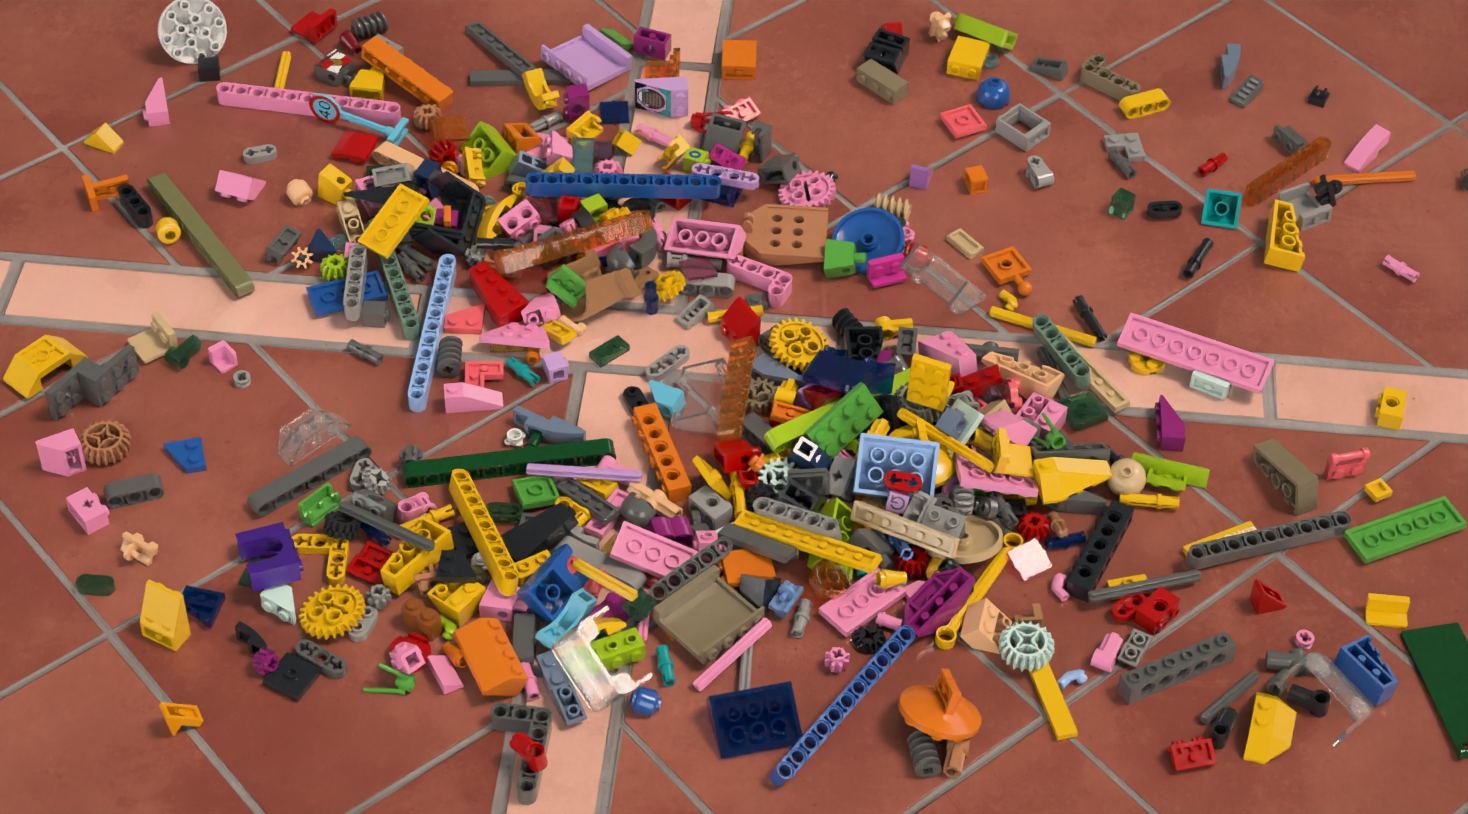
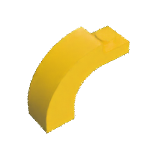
[522,68,560,110]

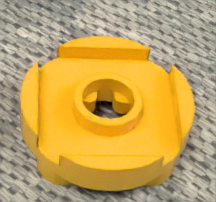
[1128,351,1165,375]

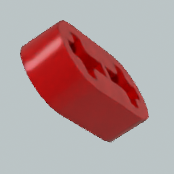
[884,471,922,494]

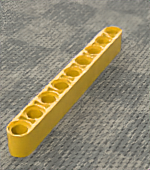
[449,469,520,596]

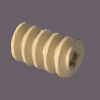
[873,193,912,221]

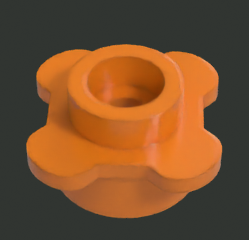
[747,453,766,473]

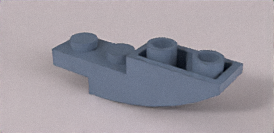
[513,405,586,444]
[536,649,587,726]

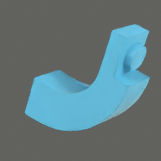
[535,588,598,649]

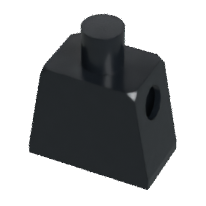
[781,479,828,514]

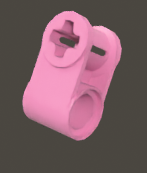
[398,492,437,524]

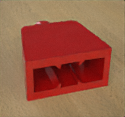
[713,439,762,474]

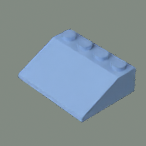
[852,433,940,501]

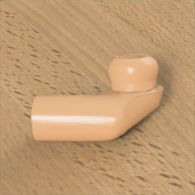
[558,315,586,335]

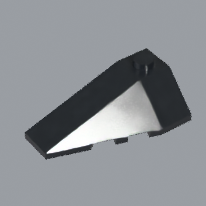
[343,183,420,204]

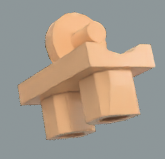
[929,12,951,42]
[121,531,158,566]

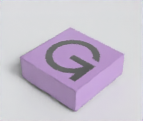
[885,489,910,514]

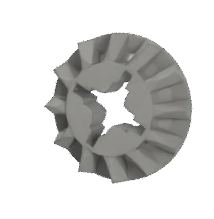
[362,465,392,494]

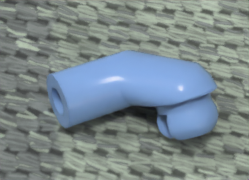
[1056,669,1088,689]

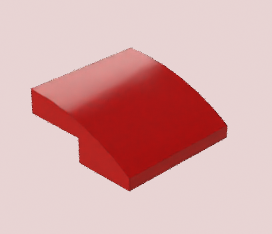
[331,132,379,163]
[346,541,395,585]

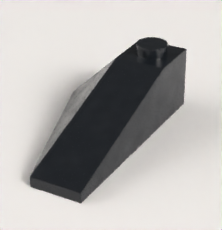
[843,326,884,382]

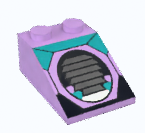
[635,76,688,117]

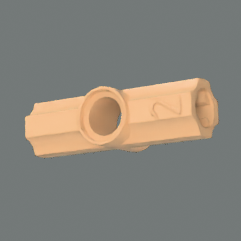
[626,482,683,518]

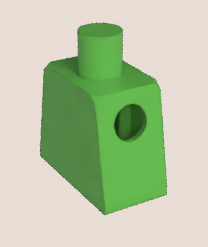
[824,239,867,278]

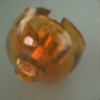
[809,559,851,600]

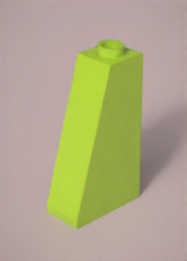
[954,13,1018,50]

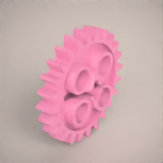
[778,170,836,208]

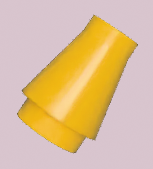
[876,569,907,589]

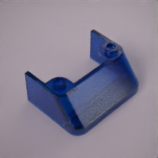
[802,346,896,394]

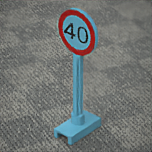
[309,93,409,146]

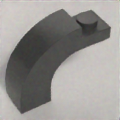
[624,218,657,269]

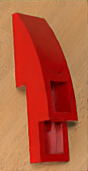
[950,364,1004,398]

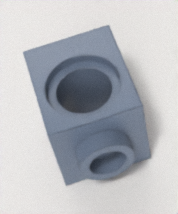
[935,407,969,440]

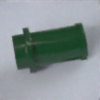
[523,432,543,448]

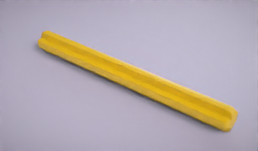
[989,306,1096,347]
[897,408,995,473]

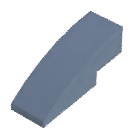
[1219,44,1241,89]

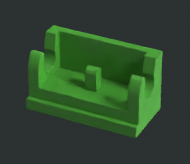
[298,482,341,528]

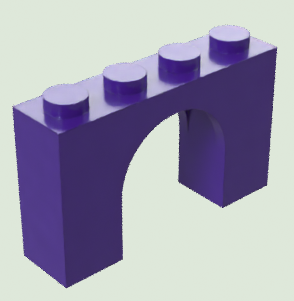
[235,522,304,592]

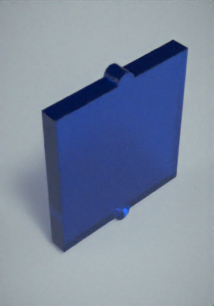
[599,100,630,125]

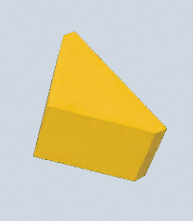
[84,123,124,154]

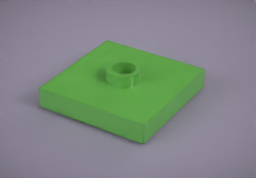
[512,476,560,510]

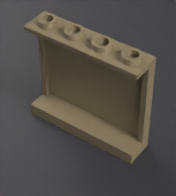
[653,565,765,665]

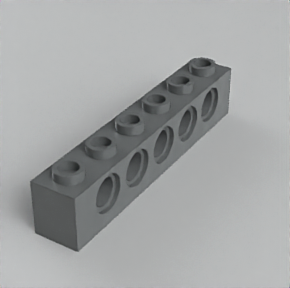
[1117,631,1237,705]

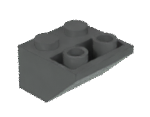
[702,112,746,154]

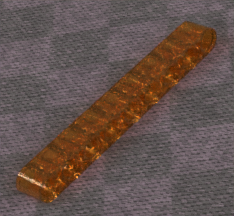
[493,210,654,274]

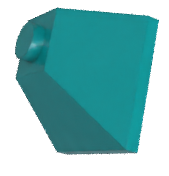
[1201,188,1243,229]

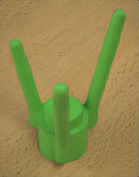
[1031,412,1066,449]
[362,663,416,695]

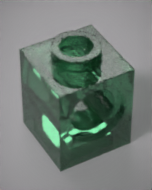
[1109,187,1136,220]
[621,587,658,623]

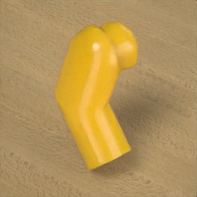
[999,290,1018,312]

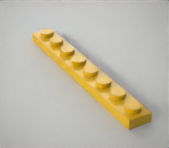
[733,510,882,574]

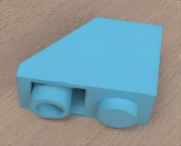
[649,380,686,419]

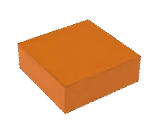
[443,206,451,228]

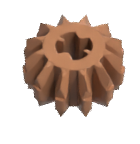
[413,103,443,132]

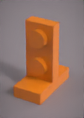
[81,174,130,212]

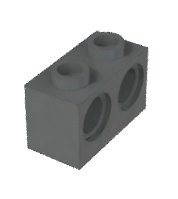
[896,327,918,368]

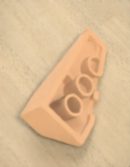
[981,352,1065,400]

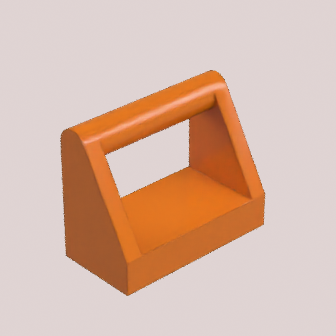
[501,123,543,154]

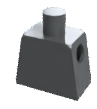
[757,153,801,184]
[846,528,894,570]

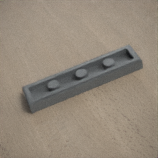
[556,478,621,525]
[718,523,797,564]

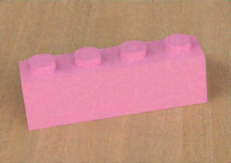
[664,217,746,259]

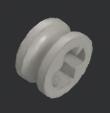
[233,370,251,388]

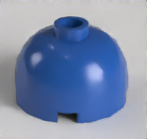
[976,77,1011,110]

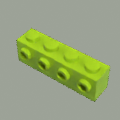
[559,627,646,683]

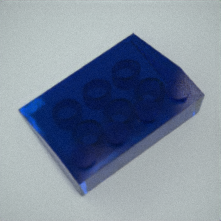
[706,681,802,759]

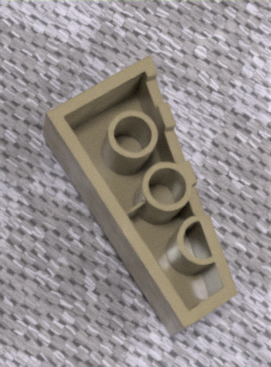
[1253,438,1319,516]

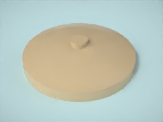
[924,515,1003,564]

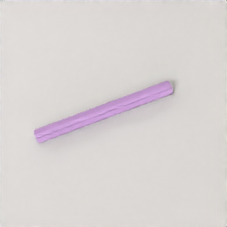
[526,463,642,482]

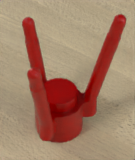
[691,111,729,134]

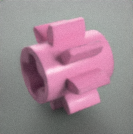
[825,647,850,673]

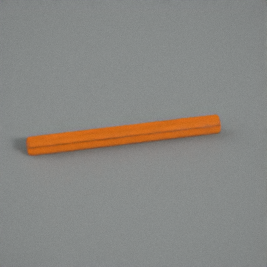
[1313,170,1416,185]

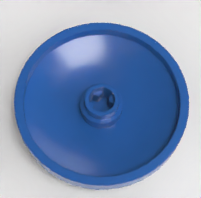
[832,207,905,274]

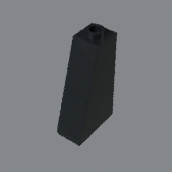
[500,502,579,562]

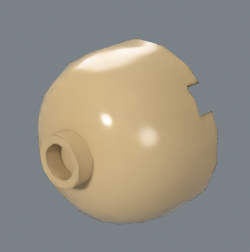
[1107,458,1146,495]

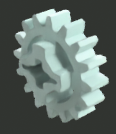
[758,457,799,497]

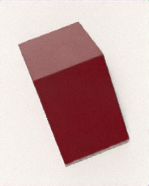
[802,384,841,410]

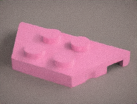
[479,322,550,349]

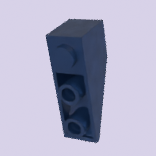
[787,436,833,472]

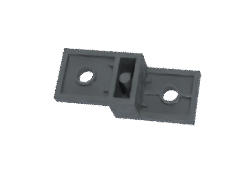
[45,344,139,421]

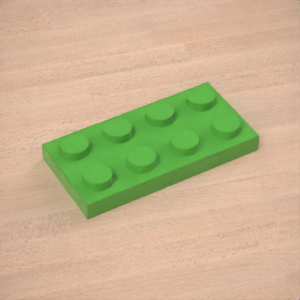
[804,382,883,459]

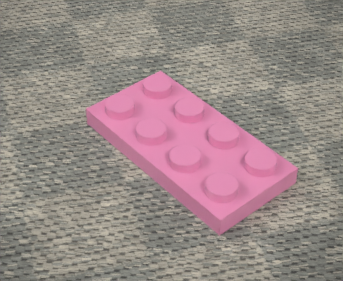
[609,521,699,585]
[819,567,906,637]

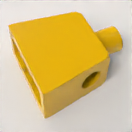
[349,66,385,101]
[317,163,357,205]

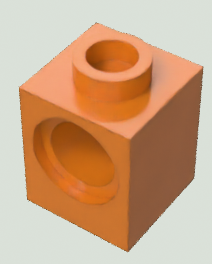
[964,165,989,195]

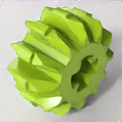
[320,253,349,282]

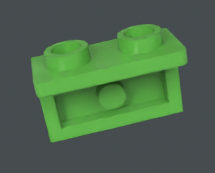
[546,264,585,308]

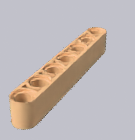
[372,141,479,194]

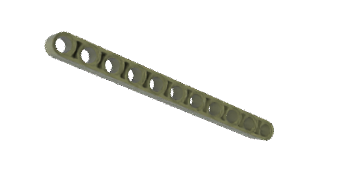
[147,172,255,298]

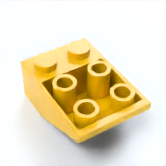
[140,579,191,651]

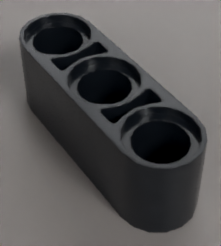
[118,184,153,229]

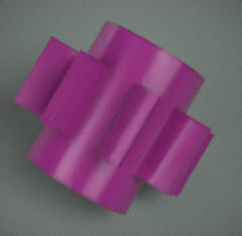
[253,648,279,675]

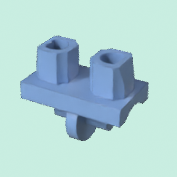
[768,580,804,618]

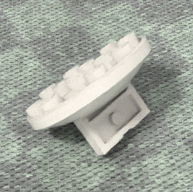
[158,0,227,64]

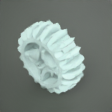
[998,620,1055,672]

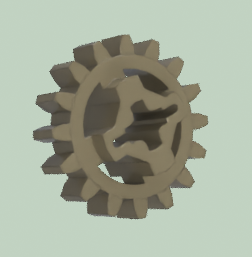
[738,377,778,414]

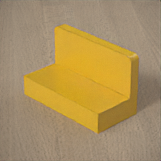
[1365,593,1410,629]

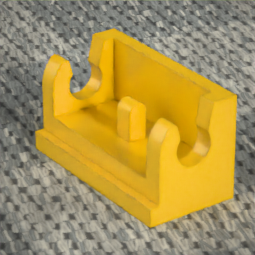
[566,111,603,149]
[657,134,690,171]
[461,147,486,187]

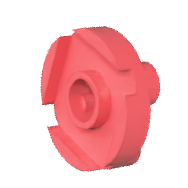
[1001,378,1022,415]

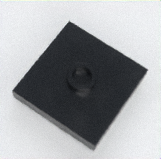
[263,652,322,702]

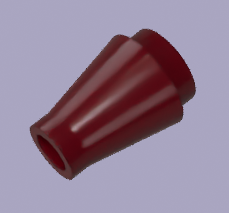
[339,31,362,55]

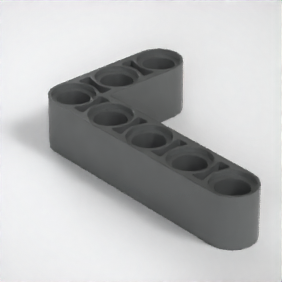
[491,702,552,805]

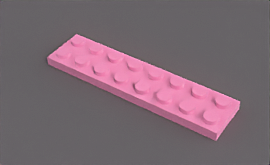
[1117,313,1274,394]

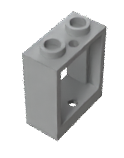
[995,103,1051,152]
[372,163,416,188]

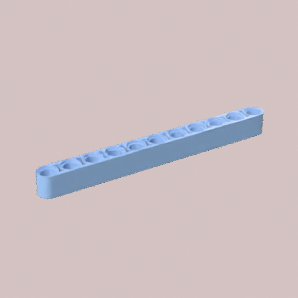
[408,254,457,412]

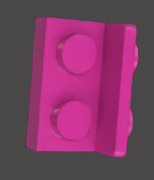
[867,253,907,288]

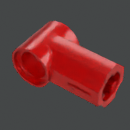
[509,732,548,771]

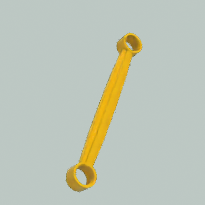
[935,533,1023,650]

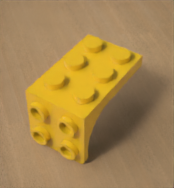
[906,353,955,412]

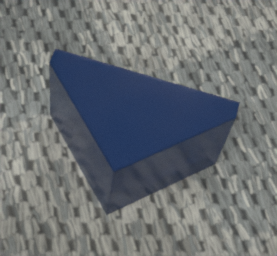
[308,228,337,262]

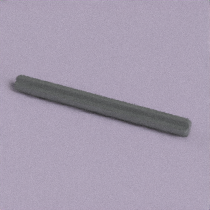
[338,501,435,552]
[1088,569,1201,603]

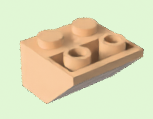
[960,598,1012,654]

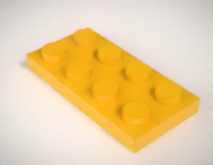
[358,184,430,259]

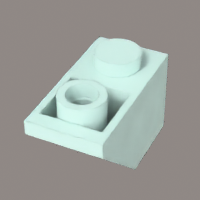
[260,584,297,625]

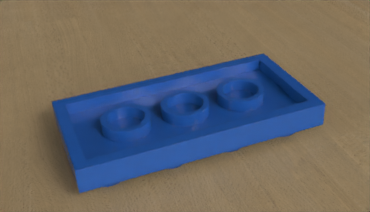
[306,270,388,317]

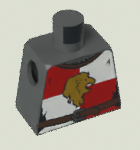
[314,48,357,86]

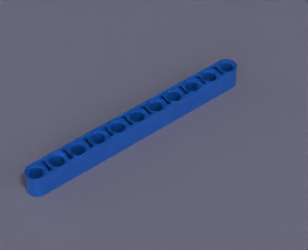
[525,172,722,199]
[769,625,915,786]

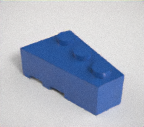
[1333,634,1398,706]

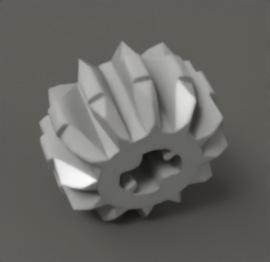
[950,484,974,516]

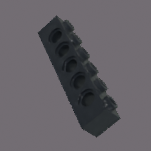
[1064,500,1134,603]

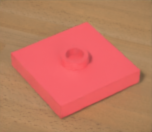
[940,104,987,139]

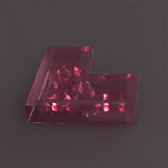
[520,187,559,224]

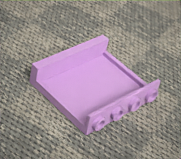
[541,24,633,91]

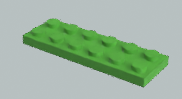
[1343,496,1467,564]

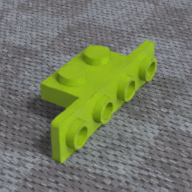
[1131,452,1210,491]

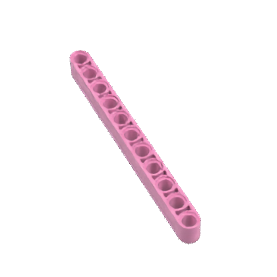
[216,82,401,125]

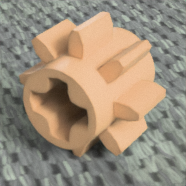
[291,247,314,269]

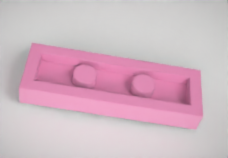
[585,488,629,539]

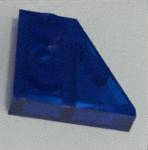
[182,585,226,628]

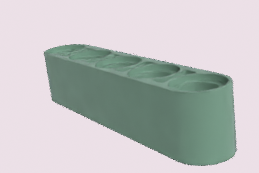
[1032,314,1091,388]

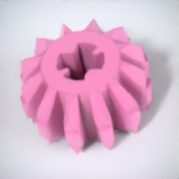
[593,159,623,174]

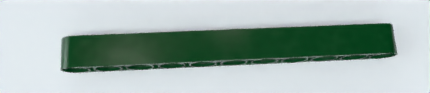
[402,438,616,488]

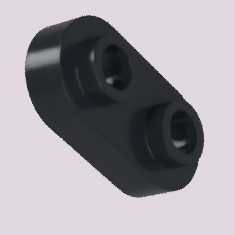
[1147,200,1183,219]
[623,386,649,416]

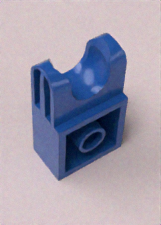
[516,544,590,622]

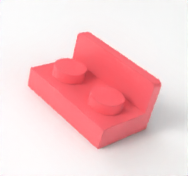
[721,97,761,123]

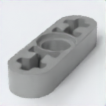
[646,345,690,382]

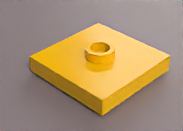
[692,455,733,500]

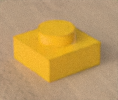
[1364,478,1393,503]

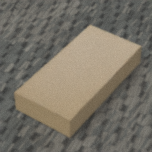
[946,228,984,260]

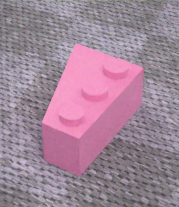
[918,331,977,377]

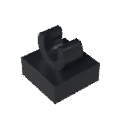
[1308,85,1330,108]

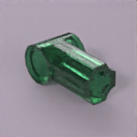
[164,335,203,369]

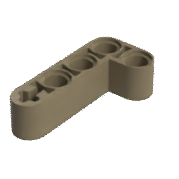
[1080,53,1141,101]

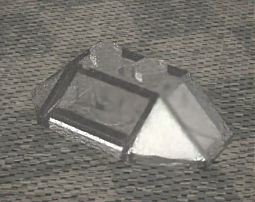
[278,408,351,467]

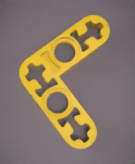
[292,534,350,586]

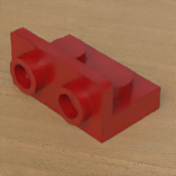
[1166,736,1217,772]

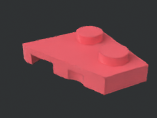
[444,304,485,335]

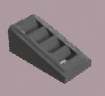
[1029,57,1068,81]
[1229,75,1264,108]

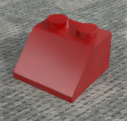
[720,296,761,353]

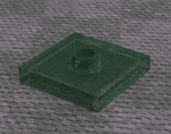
[1057,391,1108,432]

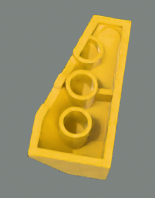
[1032,457,1112,505]

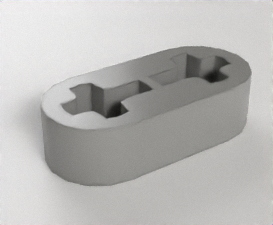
[243,144,277,164]
[350,458,373,491]

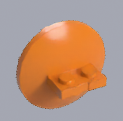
[898,668,982,743]

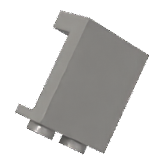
[1277,182,1333,232]

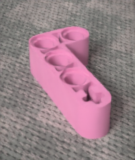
[726,255,793,308]

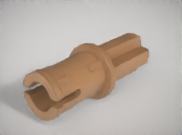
[1047,511,1069,538]

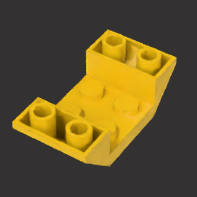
[3,335,88,399]

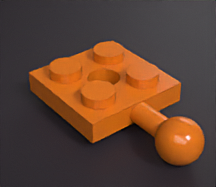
[981,246,1032,296]

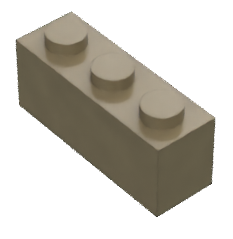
[856,59,909,105]

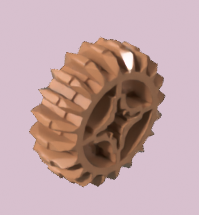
[78,419,132,466]

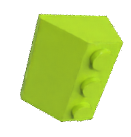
[460,121,516,179]

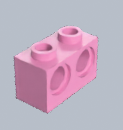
[497,199,542,242]

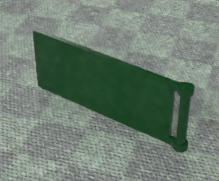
[1400,622,1468,760]

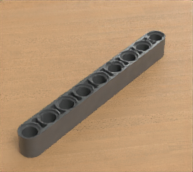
[1185,511,1352,570]

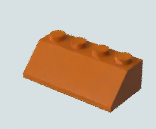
[453,617,528,696]

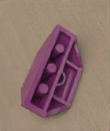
[904,567,976,637]

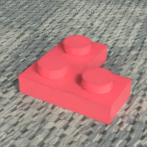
[465,361,504,388]

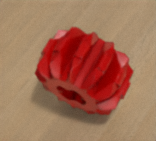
[428,139,458,166]
[1017,511,1050,544]
[896,546,929,580]

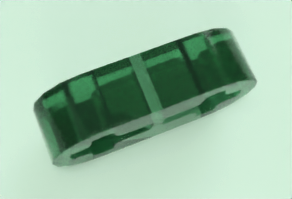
[76,574,116,596]

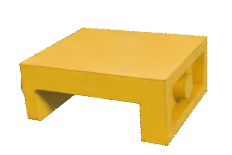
[947,36,991,80]

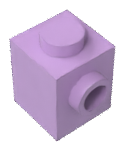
[542,351,569,384]

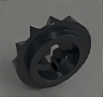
[745,483,777,512]
[853,624,886,653]

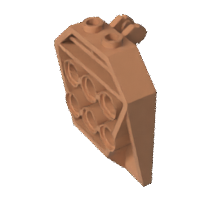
[742,204,829,266]

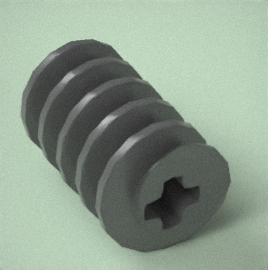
[350,11,388,40]
[437,336,463,378]
[907,730,942,778]

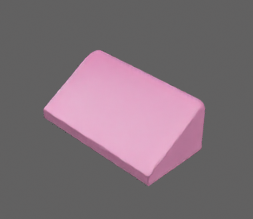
[427,655,464,695]

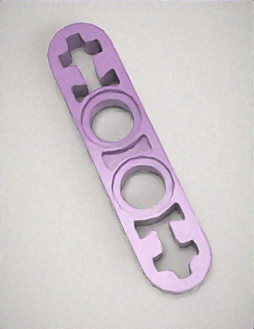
[692,163,759,190]

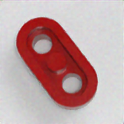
[1111,593,1147,623]

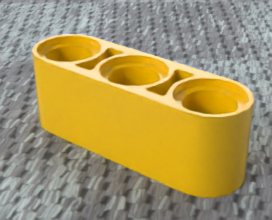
[1119,88,1171,119]

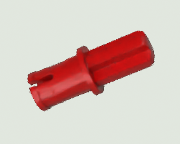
[1197,153,1228,177]

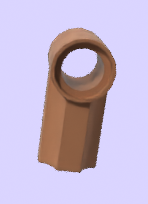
[943,739,971,778]

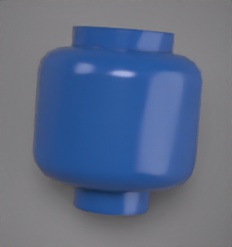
[629,686,662,716]

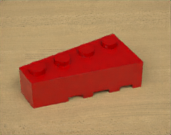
[469,261,529,328]

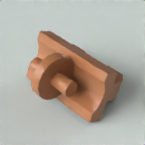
[414,563,438,597]

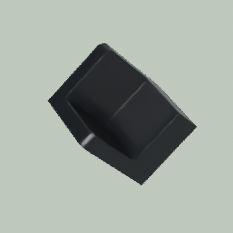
[198,56,221,82]

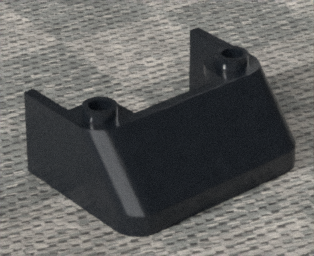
[411,171,486,256]

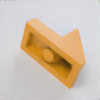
[159,702,203,736]

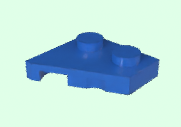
[163,437,207,474]

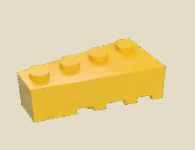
[1264,199,1305,272]
[380,515,454,596]

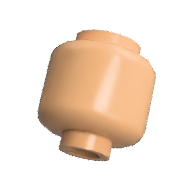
[286,179,313,206]

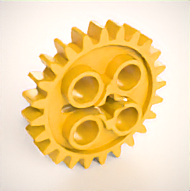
[768,317,830,372]
[299,584,366,640]

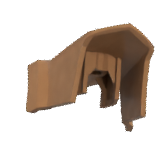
[560,248,659,322]

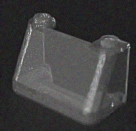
[670,358,738,436]

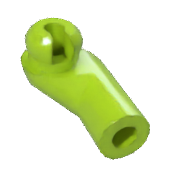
[440,615,457,641]

